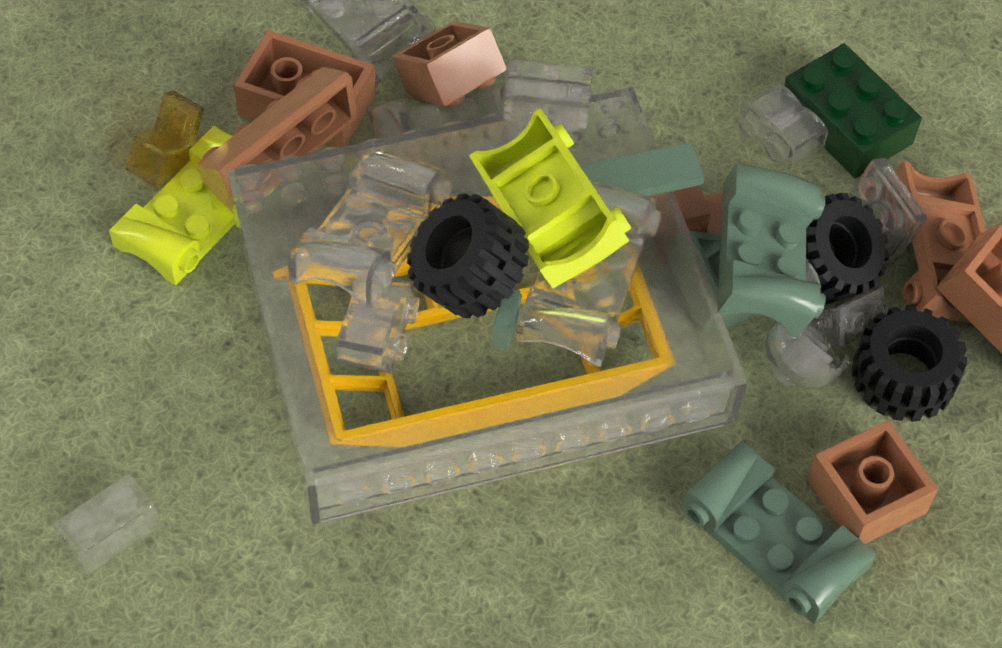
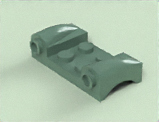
[717,162,825,338]
[680,441,877,624]

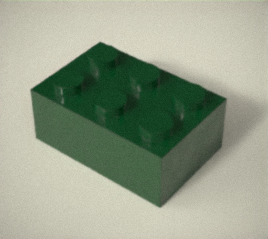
[780,43,922,179]

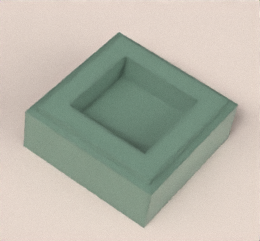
[492,289,522,351]

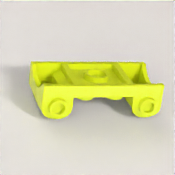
[469,108,632,288]
[109,126,275,286]

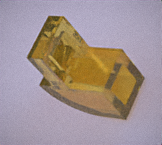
[125,90,205,187]

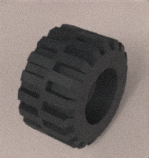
[407,193,529,318]
[806,193,889,304]
[852,305,967,422]

